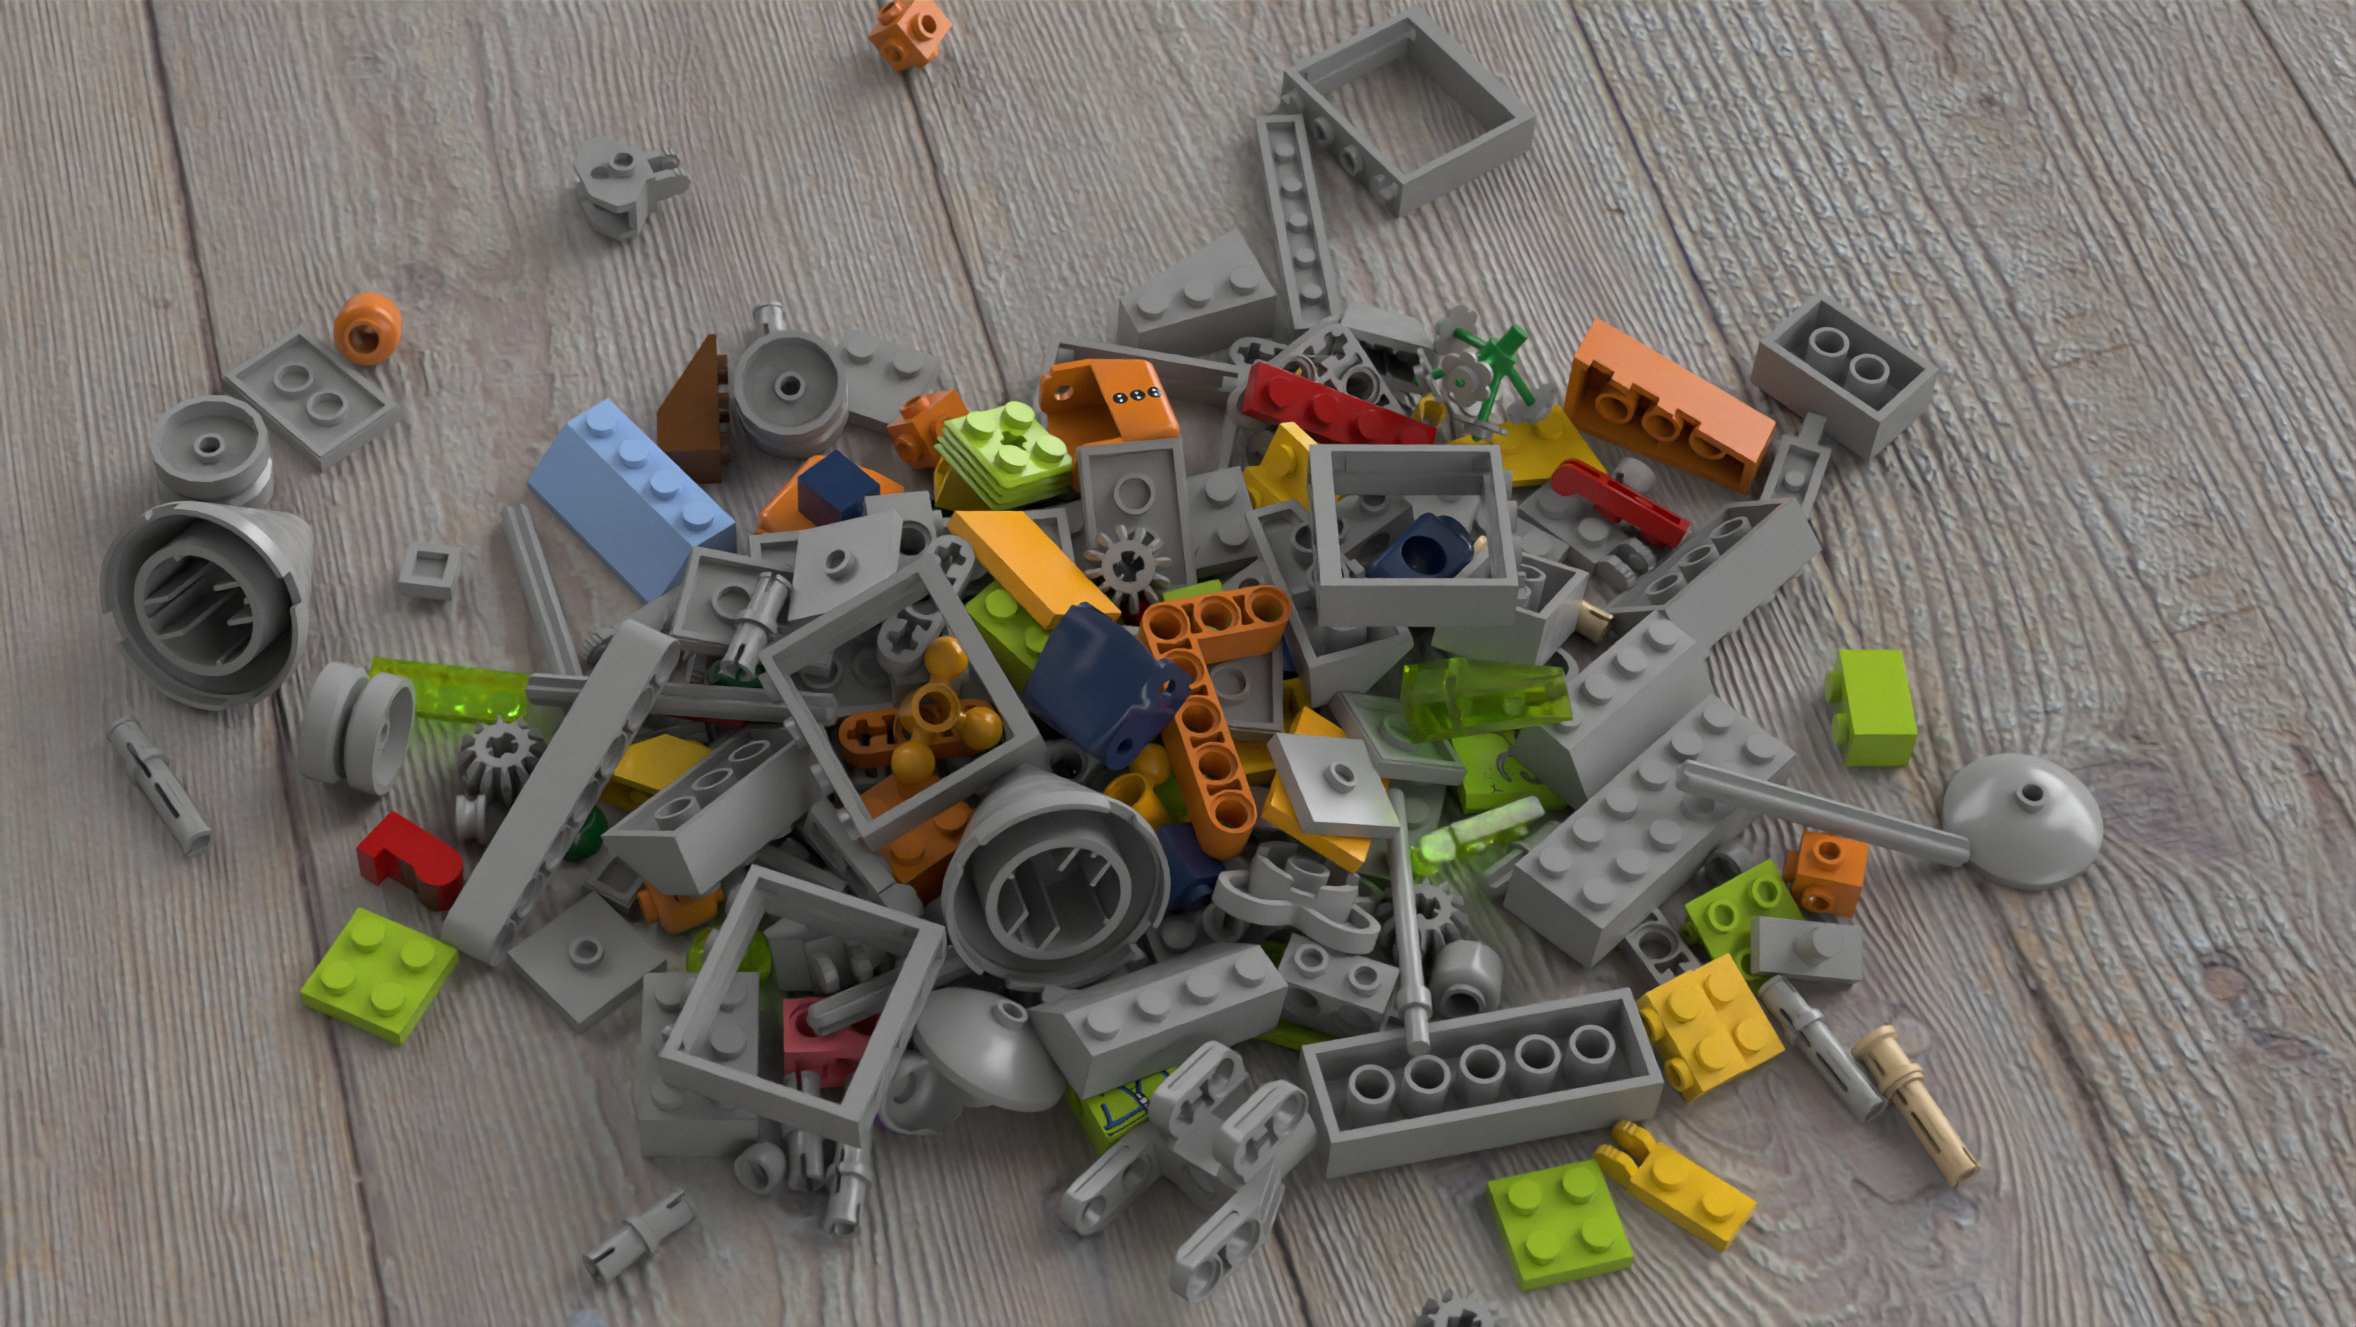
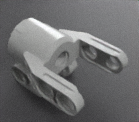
[1059,1041,1317,1304]

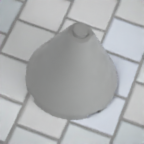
[99,501,314,711]
[941,763,1171,992]

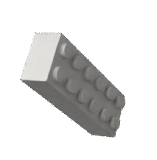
[1503,693,1797,970]
[1296,987,1664,1179]

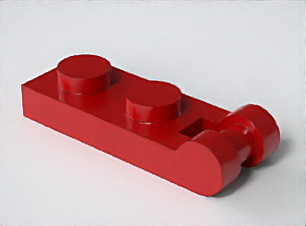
[1551,458,1691,549]

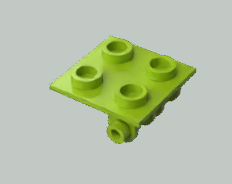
[1680,858,1805,994]

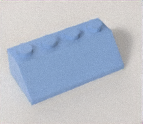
[527,398,737,605]

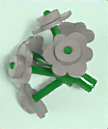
[1413,303,1558,442]

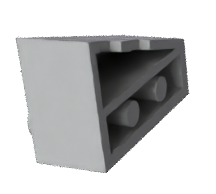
[1117,227,1277,358]

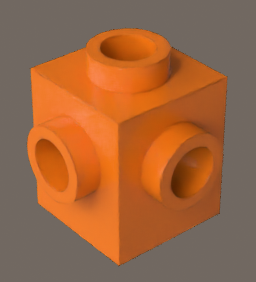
[867,0,953,72]
[886,389,969,470]
[1782,830,1869,918]

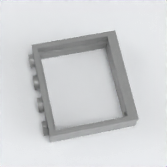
[1280,4,1537,219]
[1028,334,1250,507]
[1307,444,1526,627]
[757,552,1048,852]
[656,864,947,1149]

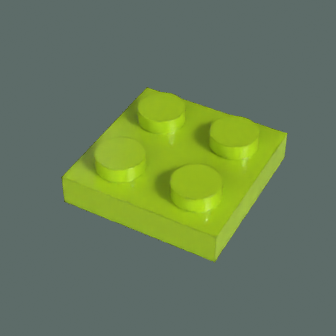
[300,907,459,1047]
[1485,1158,1634,1292]

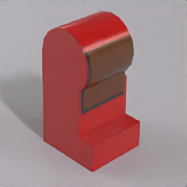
[356,810,466,911]

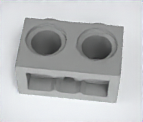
[1278,934,1400,1039]

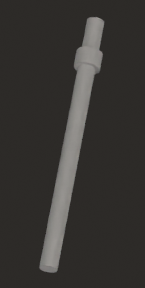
[1386,788,1433,1056]

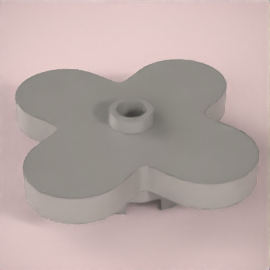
[1212,841,1383,954]

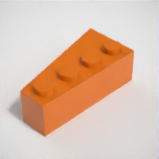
[1563,317,1776,495]

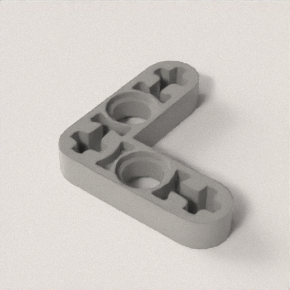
[1227,323,1407,430]

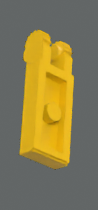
[1592,1119,1757,1252]

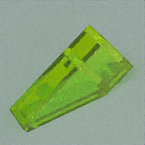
[1400,657,1573,745]

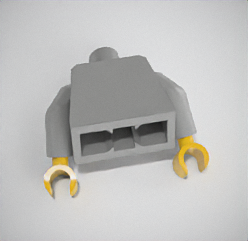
[1296,302,1447,430]

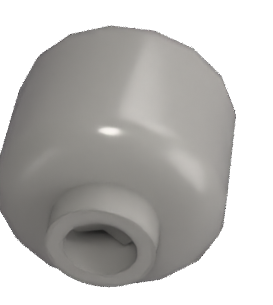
[1428,940,1504,1019]

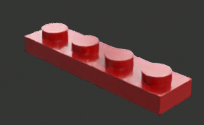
[1241,361,1437,445]

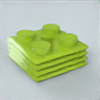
[934,401,1072,511]

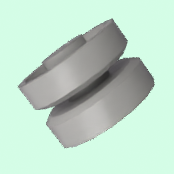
[733,329,849,459]
[149,395,275,510]
[298,661,416,796]

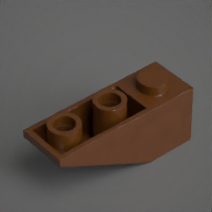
[657,334,731,484]

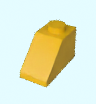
[598,734,713,812]

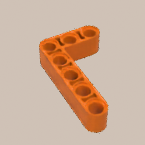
[1136,585,1293,860]

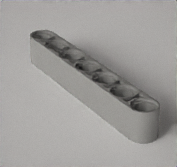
[441,619,681,966]

